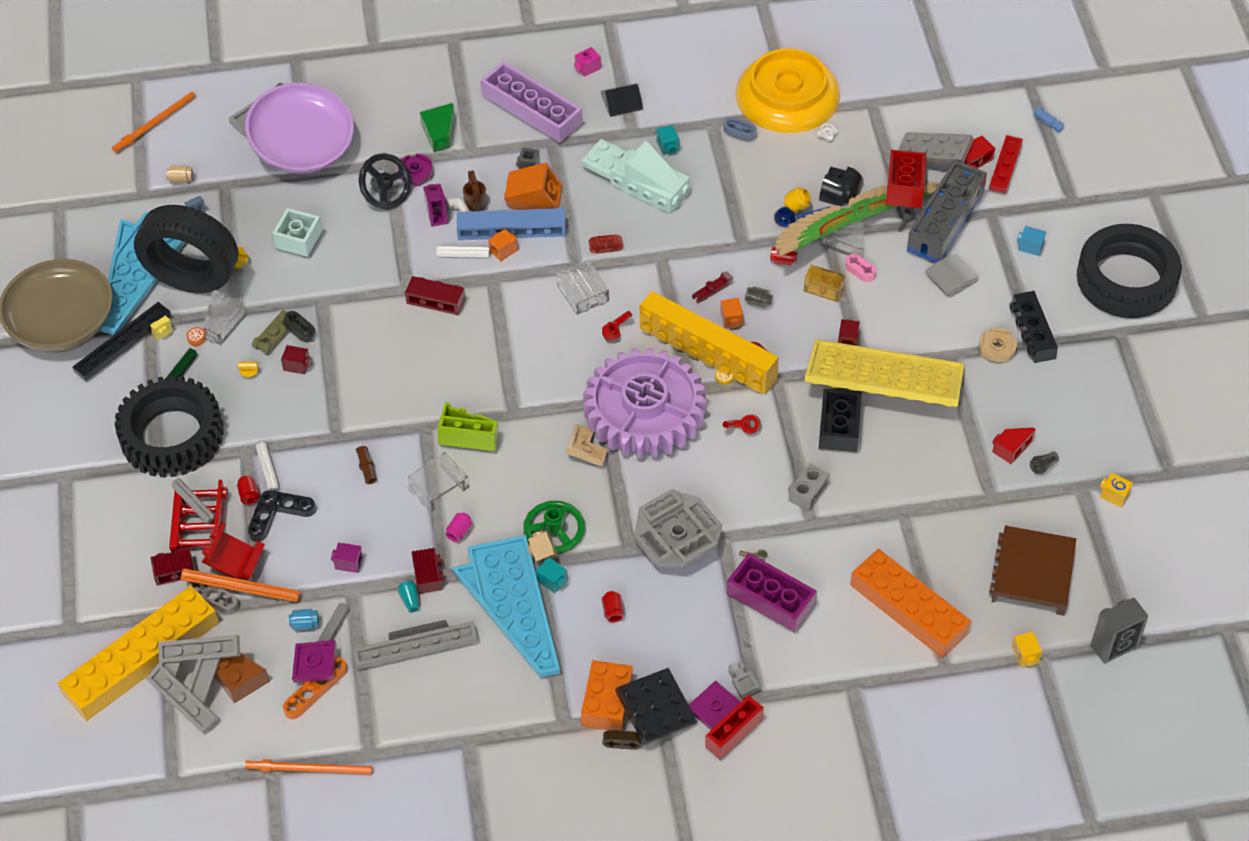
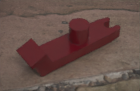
[692,271,733,304]

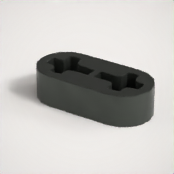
[283,311,315,342]

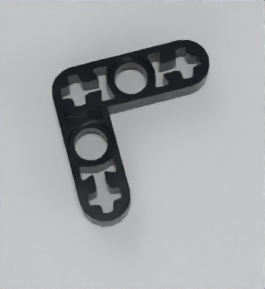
[248,490,316,542]

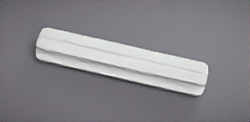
[436,246,490,258]
[256,442,279,491]

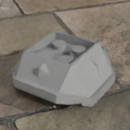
[634,489,722,569]

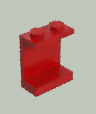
[202,522,265,580]

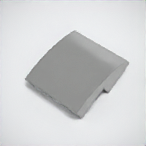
[925,254,979,295]

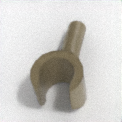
[739,549,768,561]

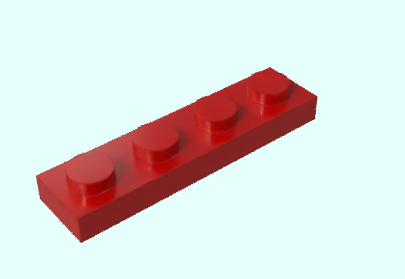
[989,135,1023,194]

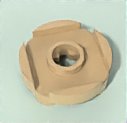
[978,328,1017,363]

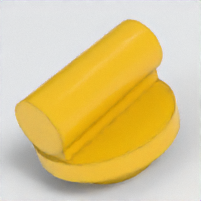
[238,361,259,378]

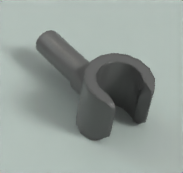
[897,208,914,232]

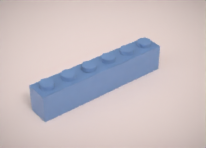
[457,208,566,240]

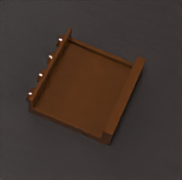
[989,525,1077,616]

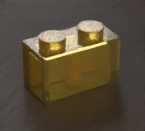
[803,264,846,302]

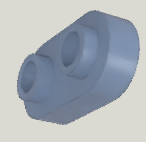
[723,117,757,140]

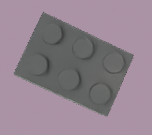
[1090,597,1149,664]

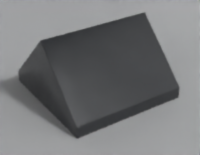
[601,83,643,117]

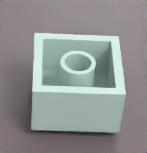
[272,208,322,257]

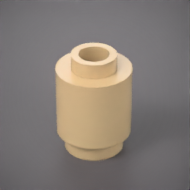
[166,165,193,183]

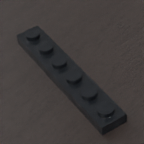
[72,302,171,381]

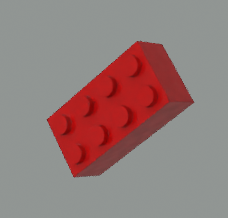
[885,149,926,208]

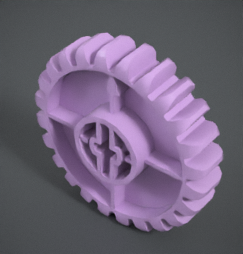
[583,348,707,458]

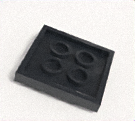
[615,667,698,745]

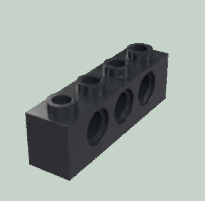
[1009,291,1058,363]

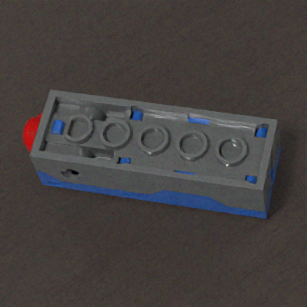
[907,160,987,263]

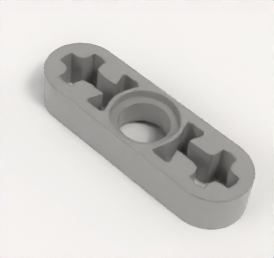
[187,582,239,614]

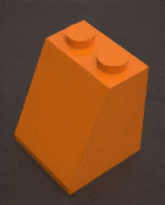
[504,162,562,210]

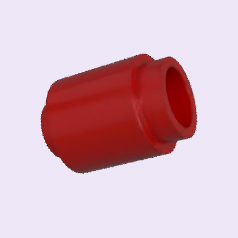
[770,246,798,266]
[237,475,260,505]
[601,591,624,623]

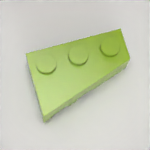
[437,401,499,451]

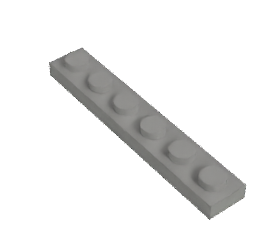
[353,621,478,670]

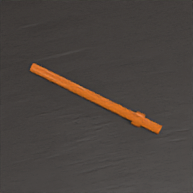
[112,91,196,153]
[245,759,373,775]

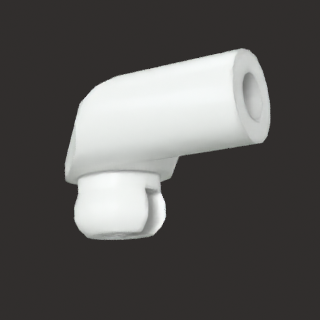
[446,197,470,212]

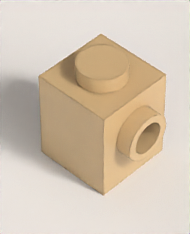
[527,531,558,564]

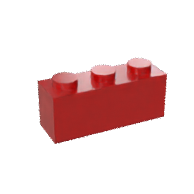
[705,695,764,760]

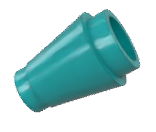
[398,581,420,612]

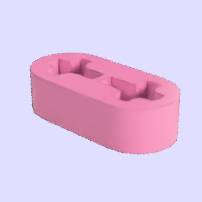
[845,254,876,282]

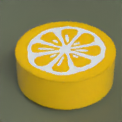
[715,369,734,385]

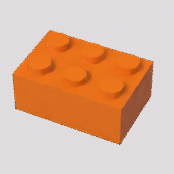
[581,660,633,731]

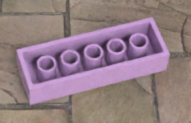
[481,61,583,143]

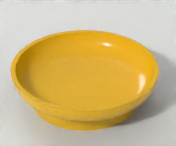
[736,48,840,133]

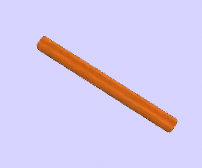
[181,569,300,602]

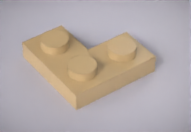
[566,424,608,467]

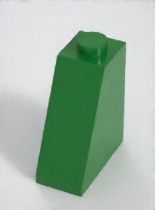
[420,103,455,152]

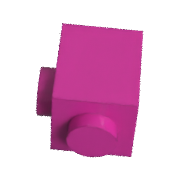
[574,47,601,77]

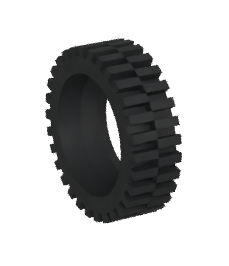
[114,375,224,478]

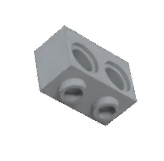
[788,463,830,512]

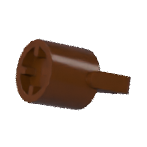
[463,170,487,212]

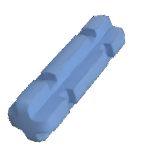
[1034,107,1065,132]

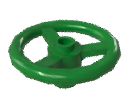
[523,501,585,554]

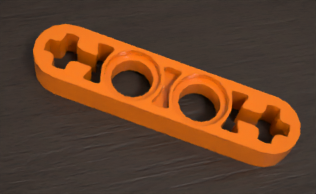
[283,657,347,719]

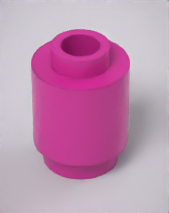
[445,512,473,542]

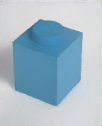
[1017,226,1046,256]

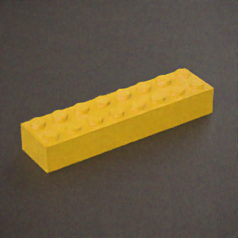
[639,291,779,395]
[57,586,219,722]

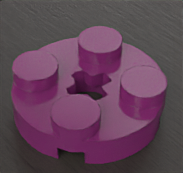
[398,153,433,186]

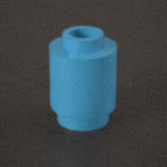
[289,609,319,630]

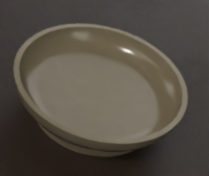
[0,259,112,353]

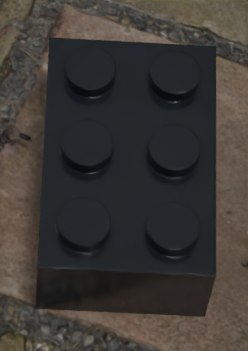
[818,389,862,452]

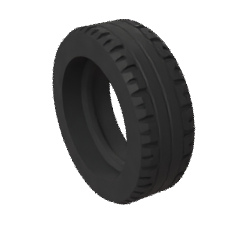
[133,205,239,293]
[1077,223,1182,318]

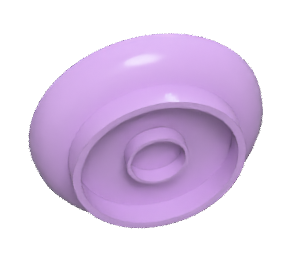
[245,83,354,174]

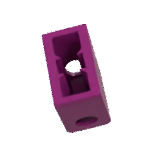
[423,184,449,227]

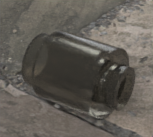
[745,286,773,308]

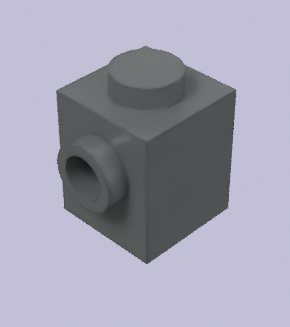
[516,147,540,169]

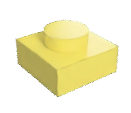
[150,316,173,341]

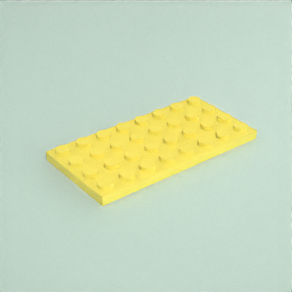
[804,339,965,407]

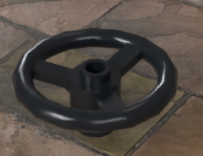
[358,153,412,210]

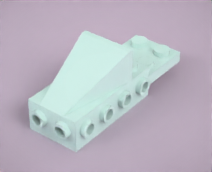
[581,139,691,214]

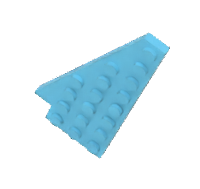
[100,212,185,335]
[453,535,560,678]

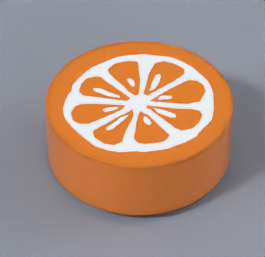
[186,327,206,346]

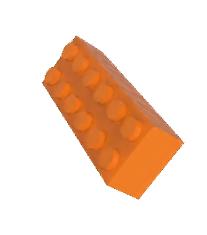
[850,548,971,659]

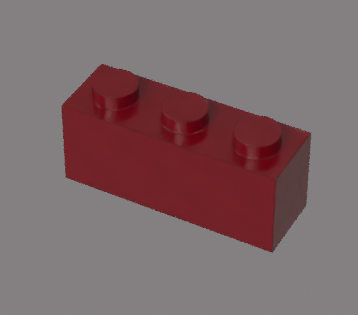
[405,276,466,316]

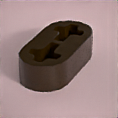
[602,730,642,750]

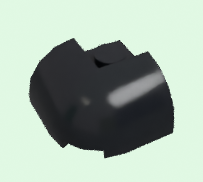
[819,166,864,206]

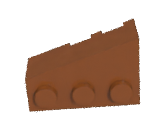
[214,653,269,703]

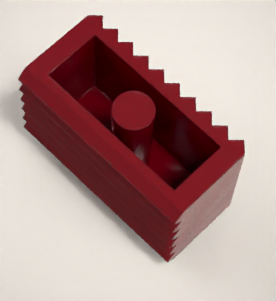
[411,547,445,594]
[150,548,195,586]

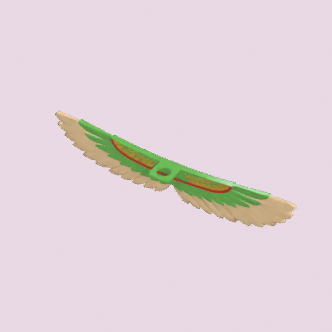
[776,181,938,256]

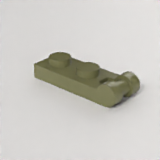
[252,310,295,355]

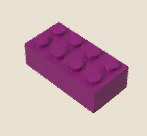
[726,553,817,632]

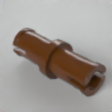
[356,446,377,484]

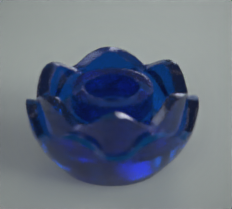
[774,207,796,227]

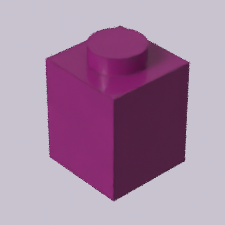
[331,542,363,573]

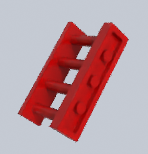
[169,479,228,552]

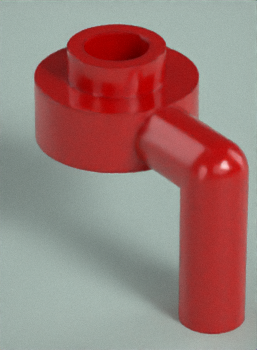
[602,311,632,342]
[722,414,761,434]

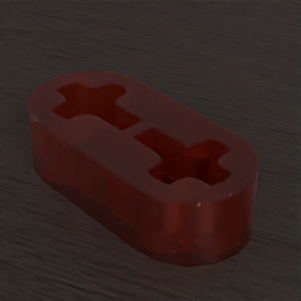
[588,234,623,254]

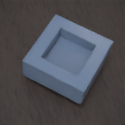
[184,195,206,212]

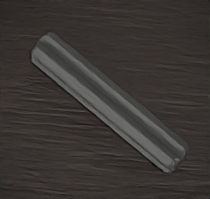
[388,620,448,640]

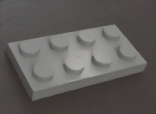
[898,132,973,164]

